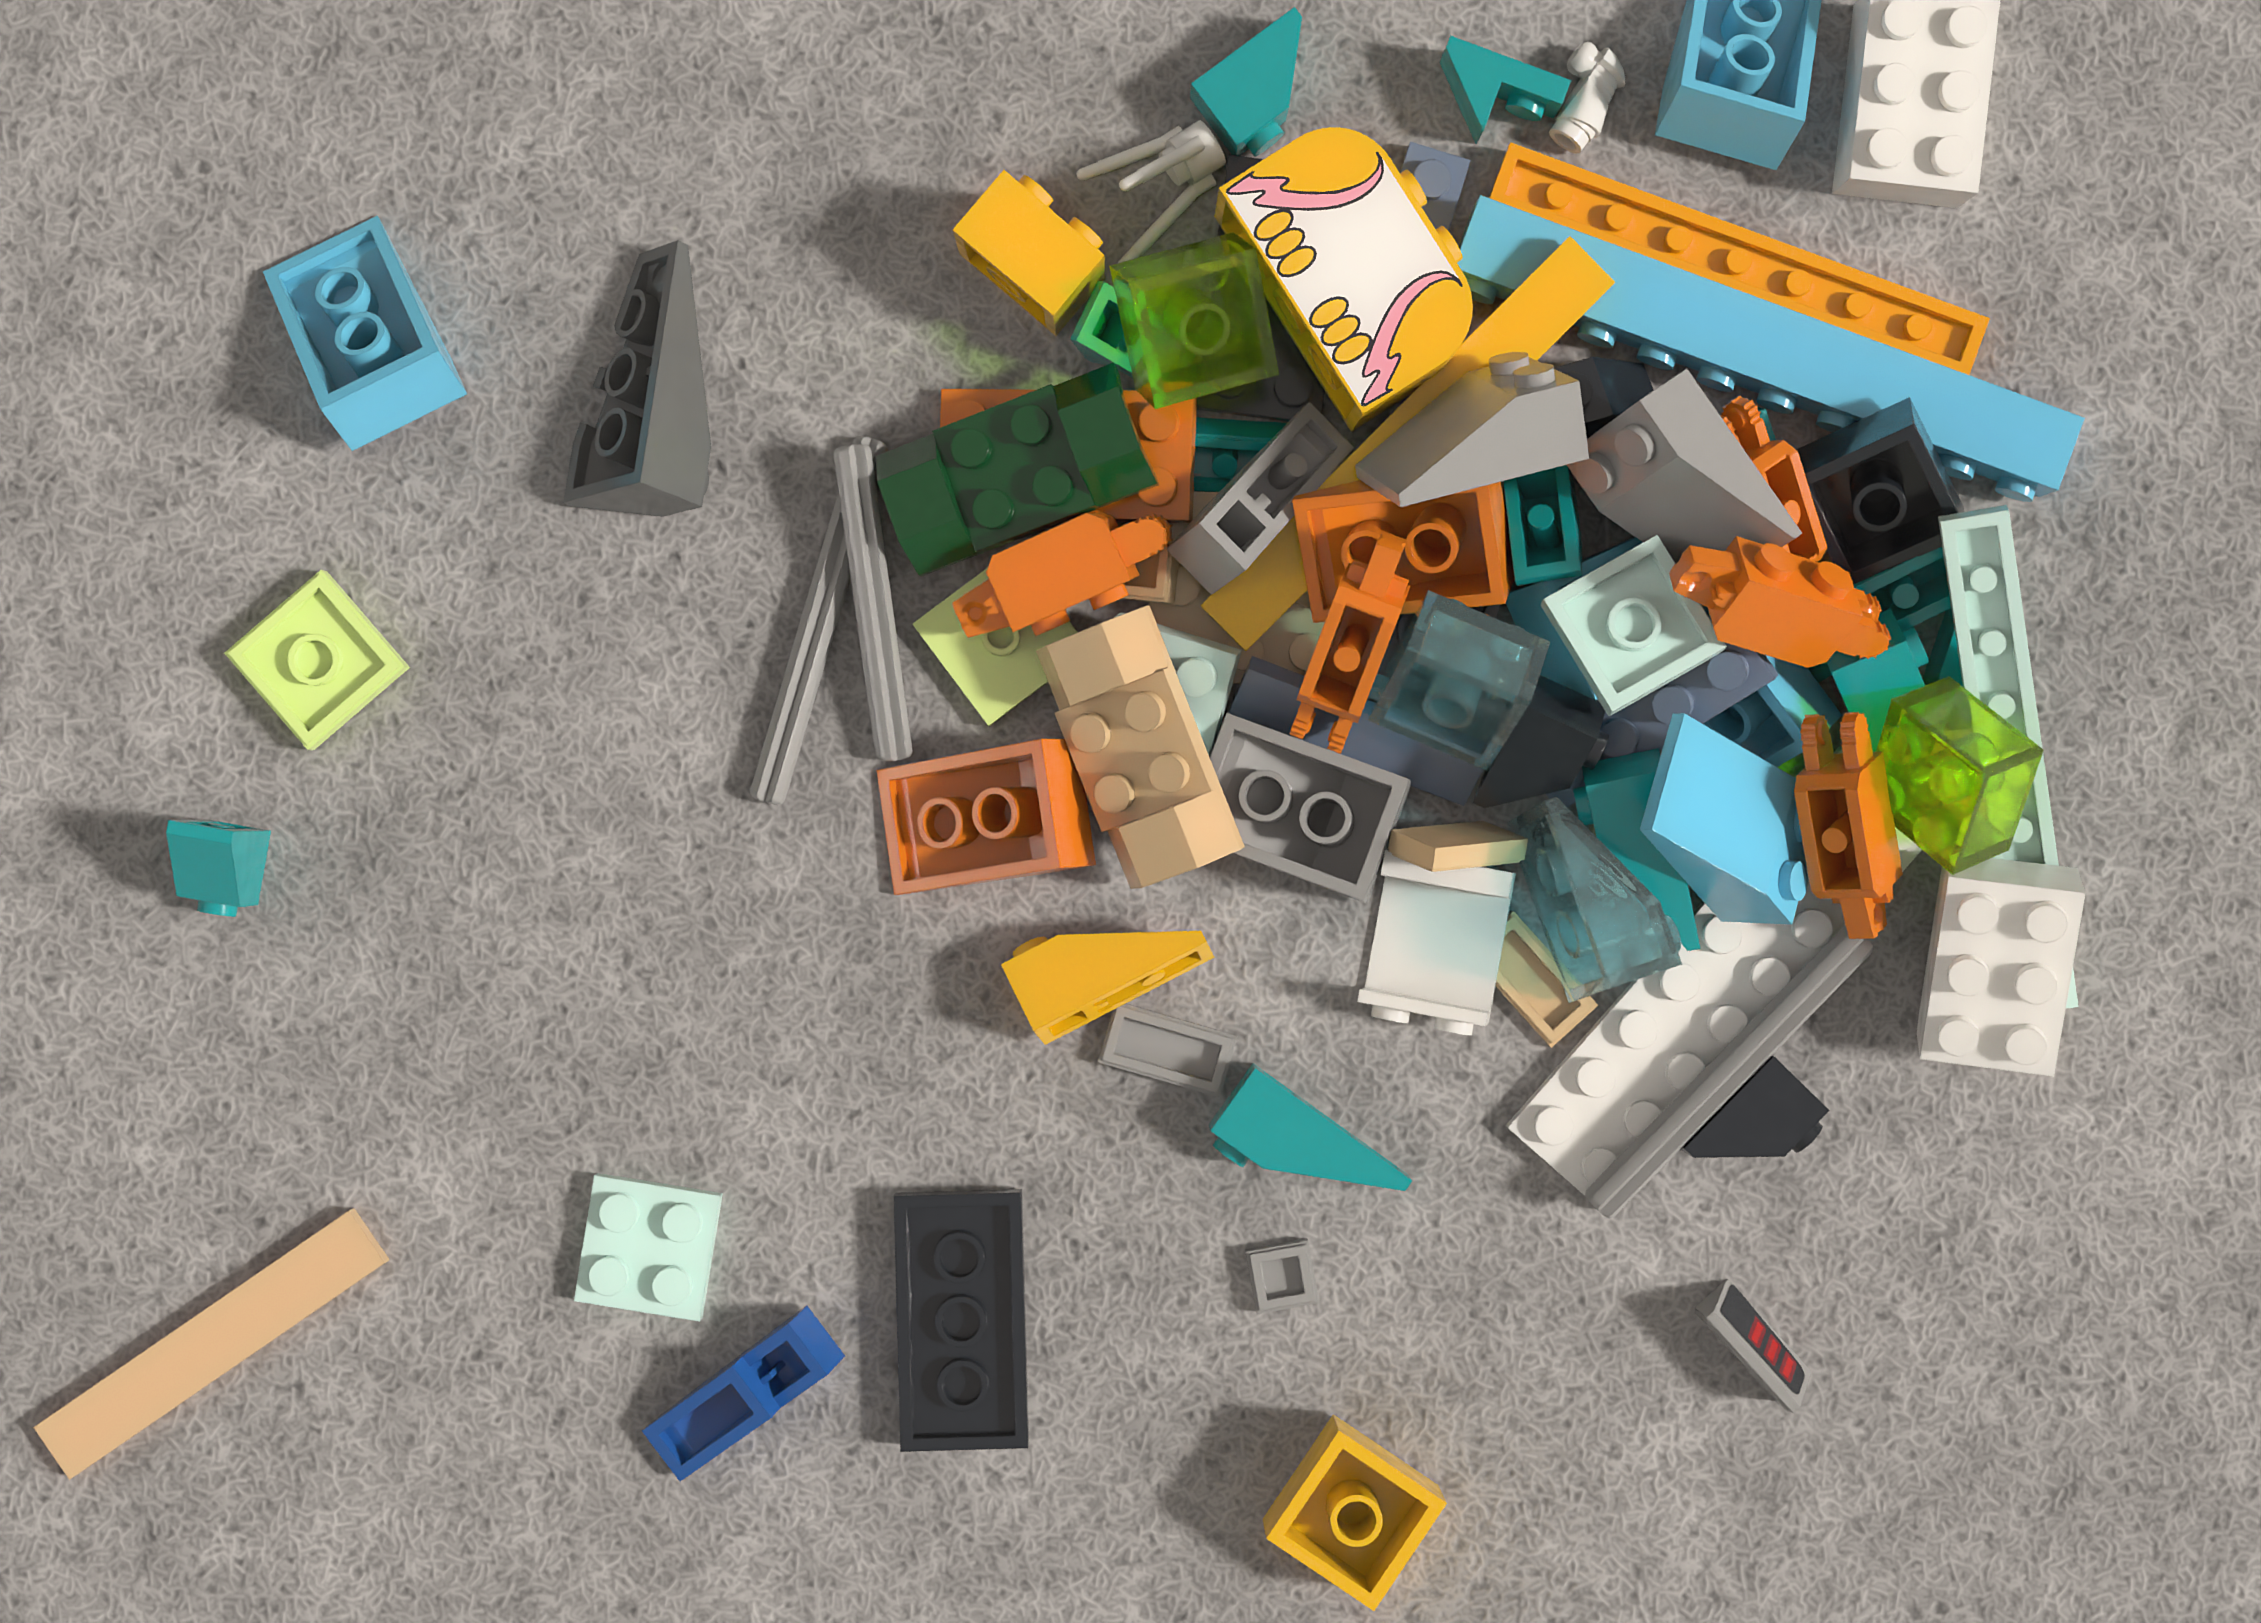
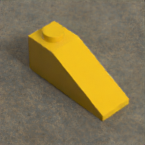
[1001,931,1215,1045]

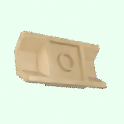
[1036,605,1245,889]

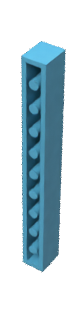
[1457,195,2085,502]

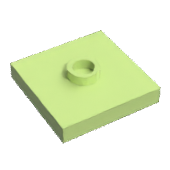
[913,568,1078,726]
[224,570,410,750]

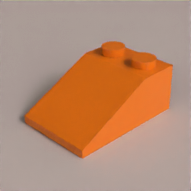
[1292,480,1515,623]
[876,739,1096,895]

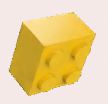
[953,170,1105,336]
[1262,1414,1447,1611]

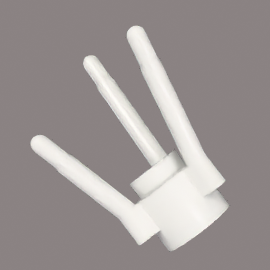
[1076,120,1226,271]

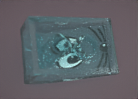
[1507,797,1682,1003]

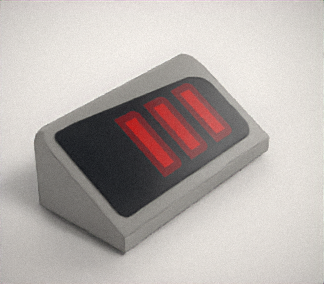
[1695,1280,1811,1413]

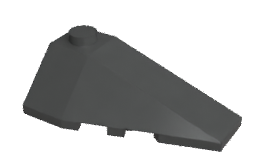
[563,240,711,517]

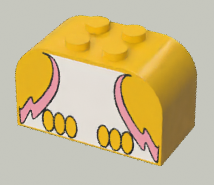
[1214,127,1473,432]

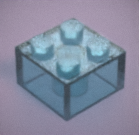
[1368,590,1550,771]

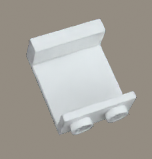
[1357,850,1516,1035]

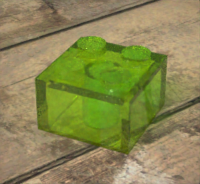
[1110,232,1279,409]
[1876,676,2044,875]

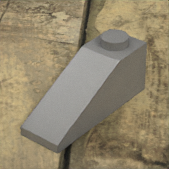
[1166,402,1354,595]

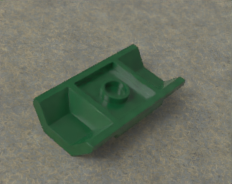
[876,362,1159,577]

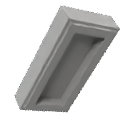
[1098,1003,1238,1097]

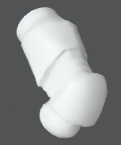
[1549,42,1625,154]

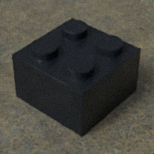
[1796,397,1965,585]

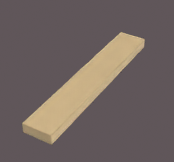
[33,1208,390,1480]

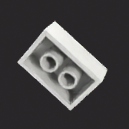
[1832,0,2000,208]
[1916,852,2086,1077]

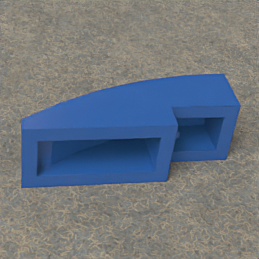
[642,1306,845,1482]

